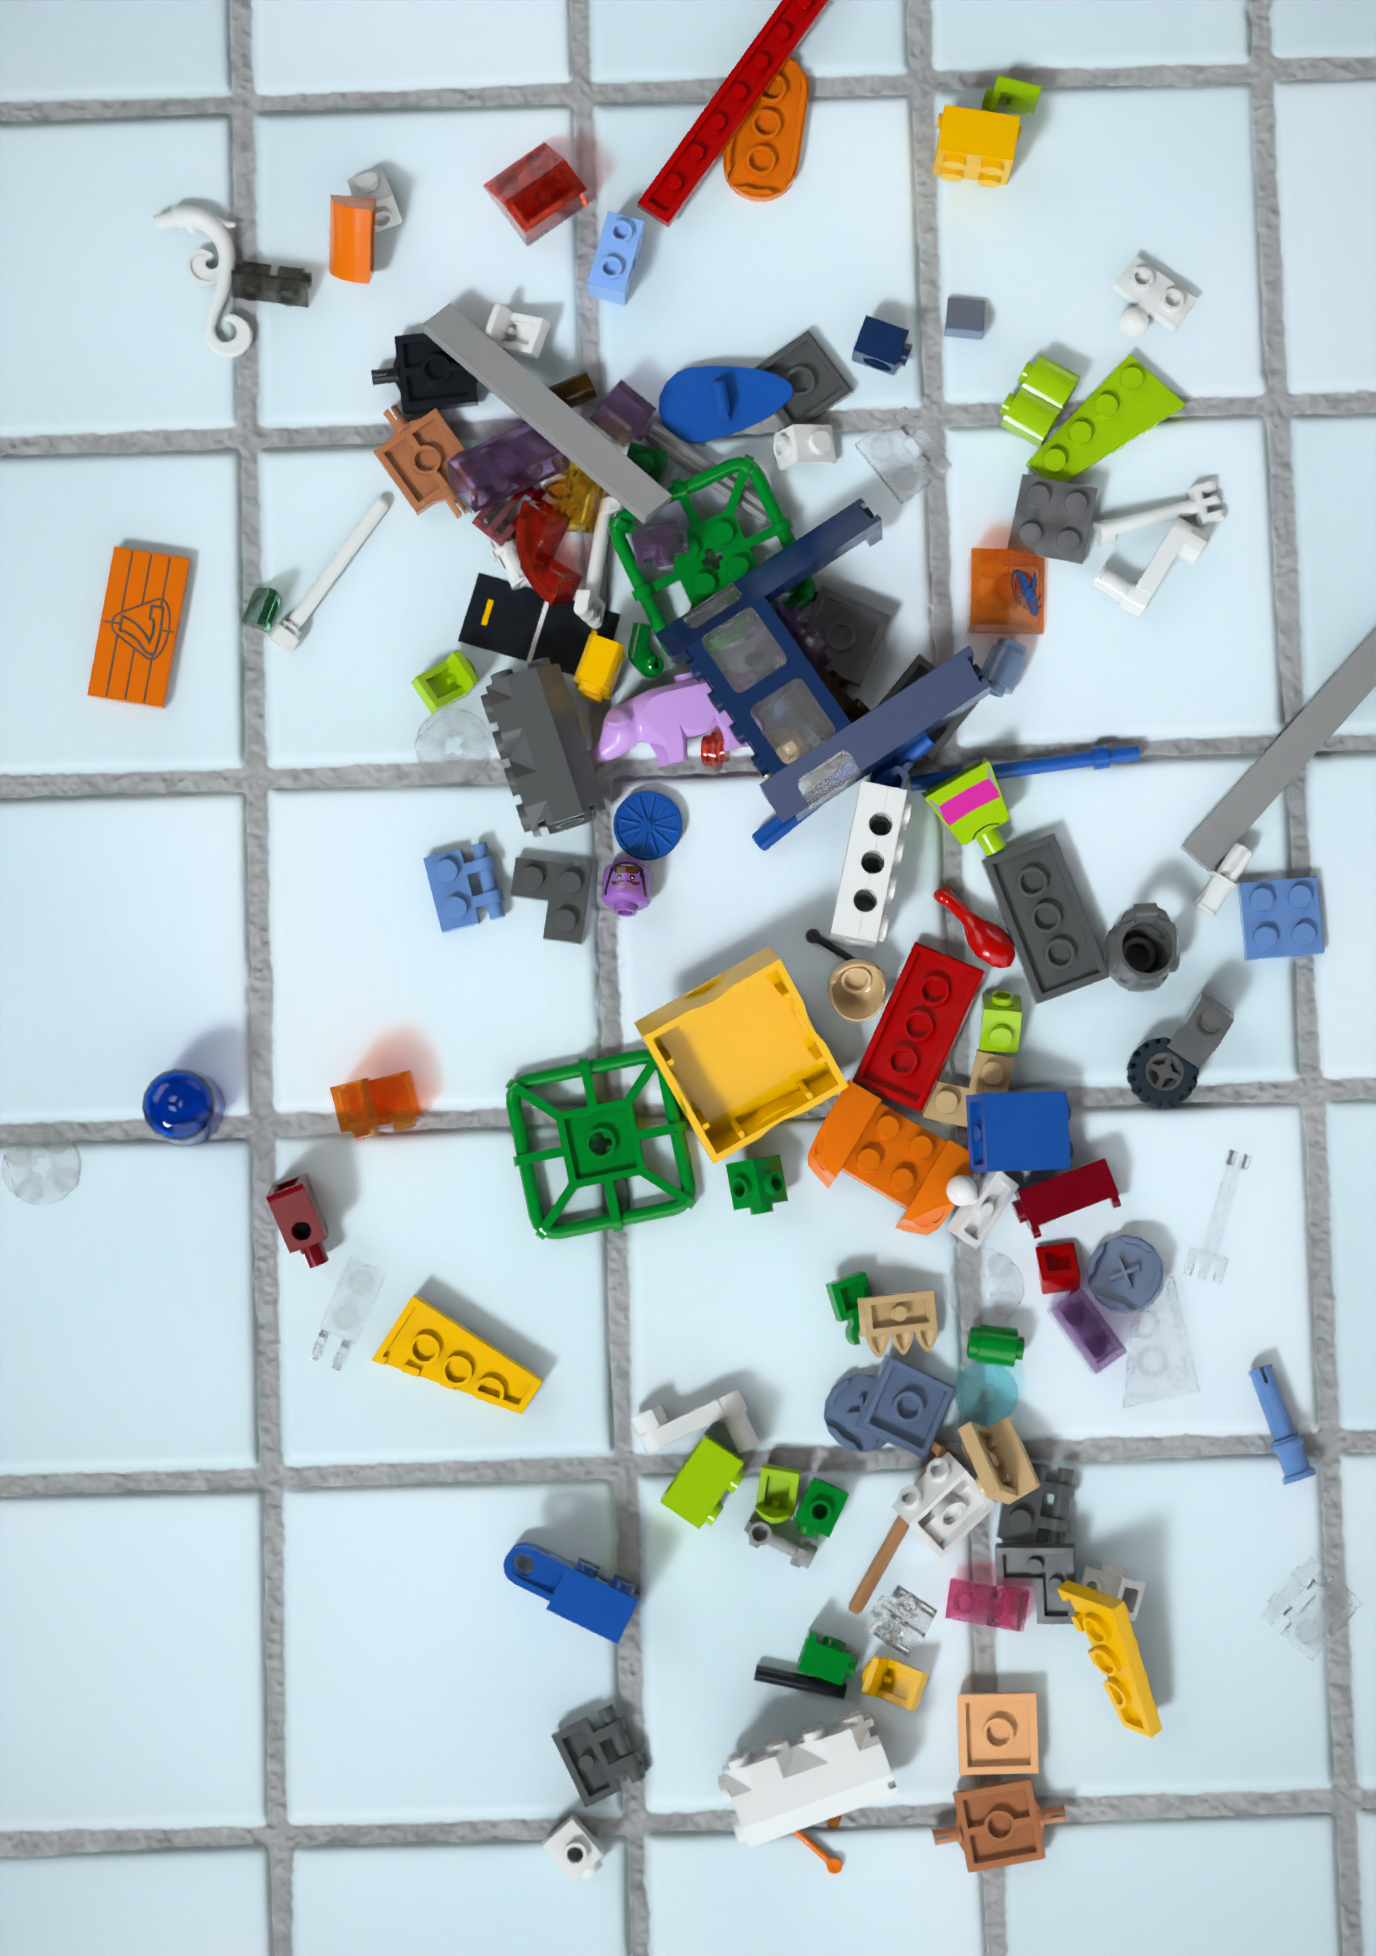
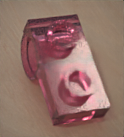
[945,1578,1029,1632]

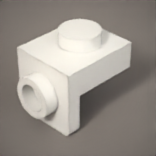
[347,167,402,233]
[485,303,551,359]
[773,424,836,471]

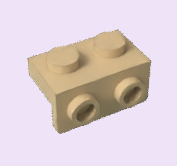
[958,1417,1040,1505]

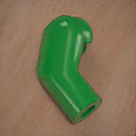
[627,623,664,678]

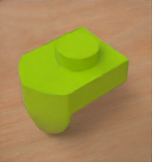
[756,1463,801,1524]

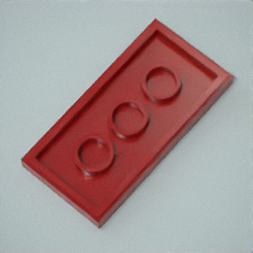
[852,942,987,1114]

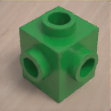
[726,1155,788,1215]

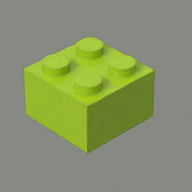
[660,1433,746,1530]

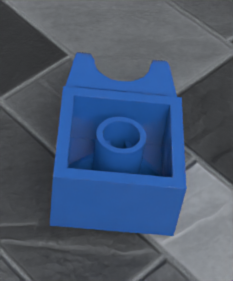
[503,1542,640,1644]

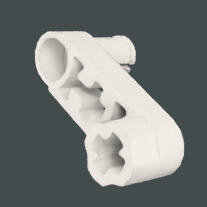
[1091,517,1211,618]
[630,1388,761,1454]

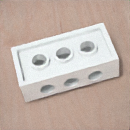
[828,781,913,950]

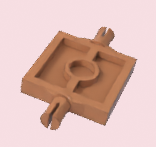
[373,405,480,519]
[932,1777,1067,1873]

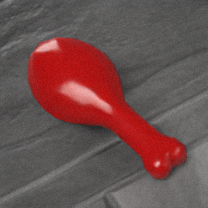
[933,885,1016,968]

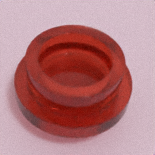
[701,731,730,770]

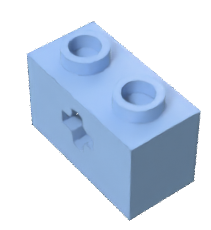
[587,211,645,306]

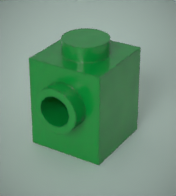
[793,1476,849,1540]

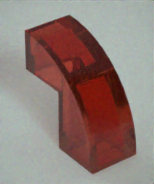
[516,499,583,605]

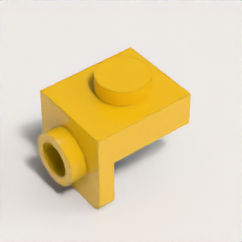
[861,1655,929,1711]

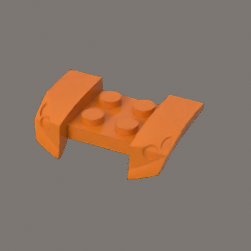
[808,1080,974,1235]

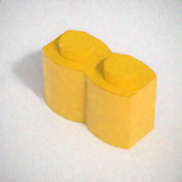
[573,634,626,703]

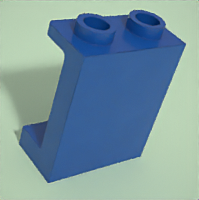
[966,1091,1073,1173]

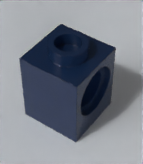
[852,315,913,376]

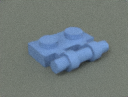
[423,842,505,934]

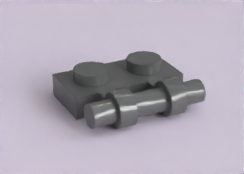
[996,1463,1076,1543]
[551,1704,646,1807]

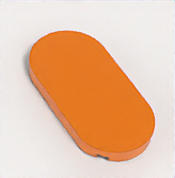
[723,57,809,202]

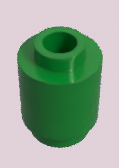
[967,1324,1025,1367]

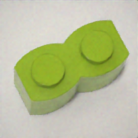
[999,355,1080,448]

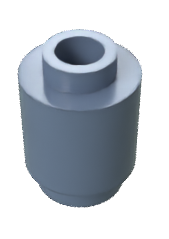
[981,638,1027,698]

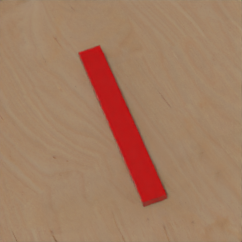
[637,0,831,228]

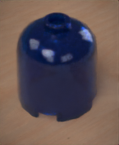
[142,1068,226,1146]

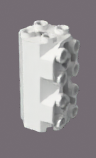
[718,1708,899,1848]

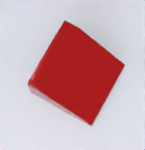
[1035,1242,1081,1294]

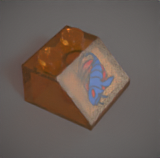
[967,548,1045,635]

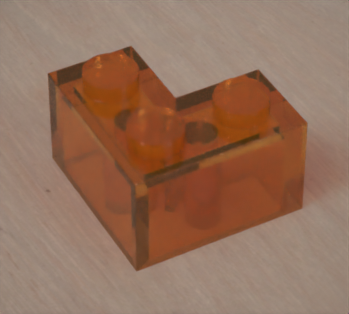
[330,1070,424,1141]

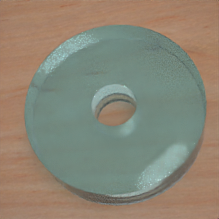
[955,1363,1018,1425]

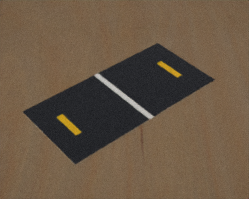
[458,573,620,675]

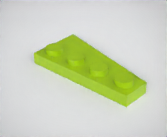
[1026,354,1186,483]

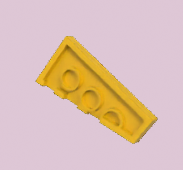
[371,1294,544,1414]
[1057,1580,1162,1738]

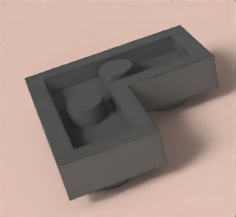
[510,857,592,945]
[995,1543,1076,1624]

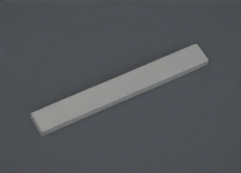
[422,303,672,524]
[1180,628,1376,873]

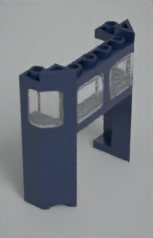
[655,498,991,823]

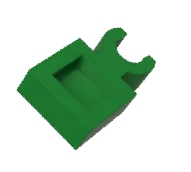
[825,1271,872,1345]

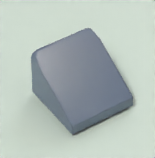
[944,298,985,340]

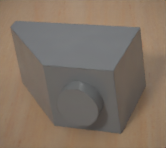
[1167,991,1234,1068]

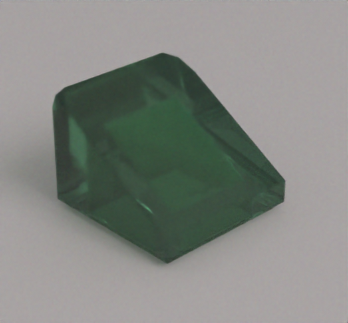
[242,588,281,633]

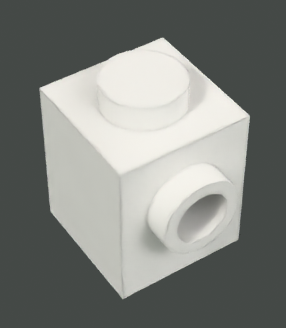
[542,1813,605,1882]

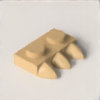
[857,1290,938,1358]

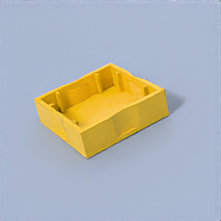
[634,946,849,1164]

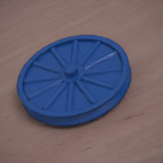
[613,791,682,860]

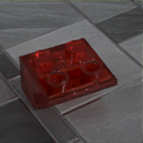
[483,142,588,247]

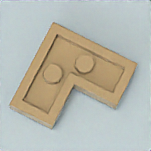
[922,1051,1015,1128]

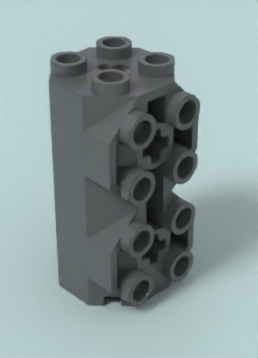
[480,657,607,837]

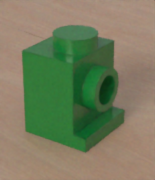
[796,1629,859,1686]

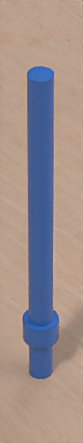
[910,745,1140,791]

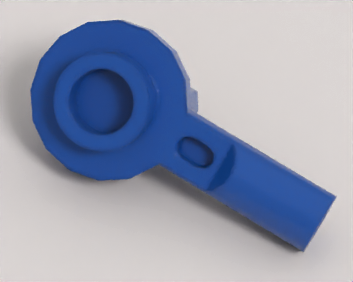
[869,734,936,789]

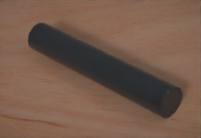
[754,1665,847,1700]

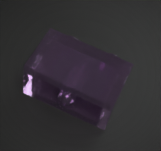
[1045,1287,1128,1374]

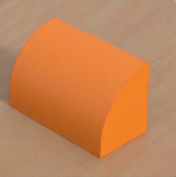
[329,195,376,284]

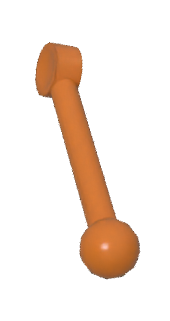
[792,1829,842,1874]

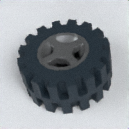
[1127,1037,1199,1107]

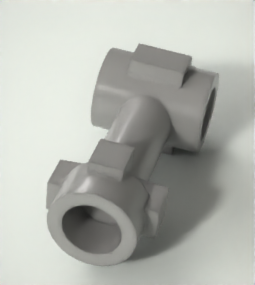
[744,1517,817,1569]

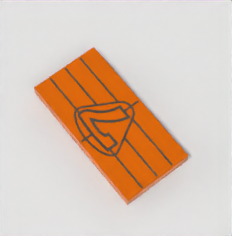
[87,546,191,709]

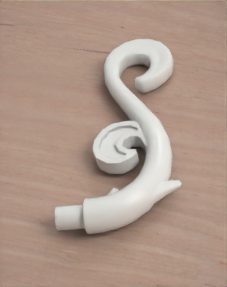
[153,205,253,358]

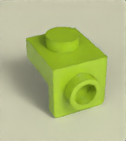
[411,650,479,714]
[979,990,1022,1053]

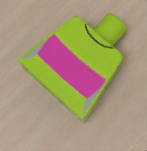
[921,757,1010,856]

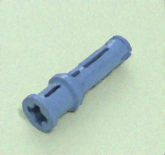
[1248,1364,1317,1485]

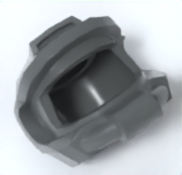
[1103,903,1179,992]

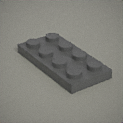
[981,833,1110,1005]

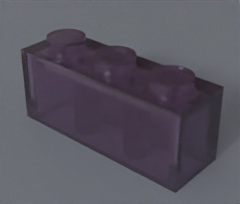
[447,421,569,514]

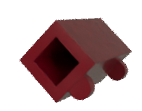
[1011,1158,1121,1239]

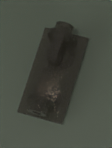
[231,260,312,307]

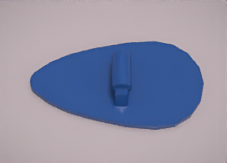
[659,366,793,443]

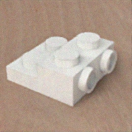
[891,1452,997,1559]

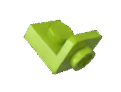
[981,75,1042,114]

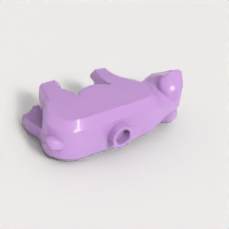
[588,672,763,768]

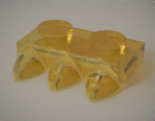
[539,455,604,534]

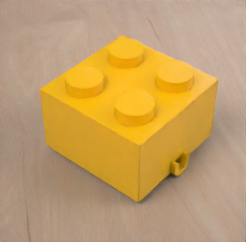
[932,105,1021,188]

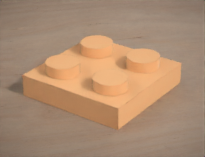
[956,1691,1039,1775]

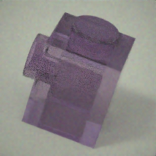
[589,380,656,447]

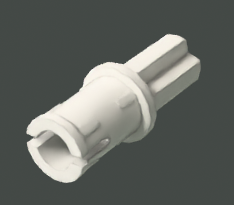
[1193,843,1252,918]

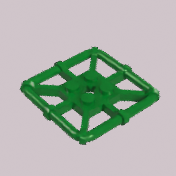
[607,454,818,665]
[505,1049,697,1240]

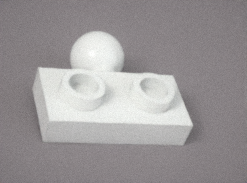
[1112,256,1197,338]
[946,1172,1019,1250]

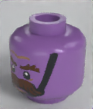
[601,857,653,917]

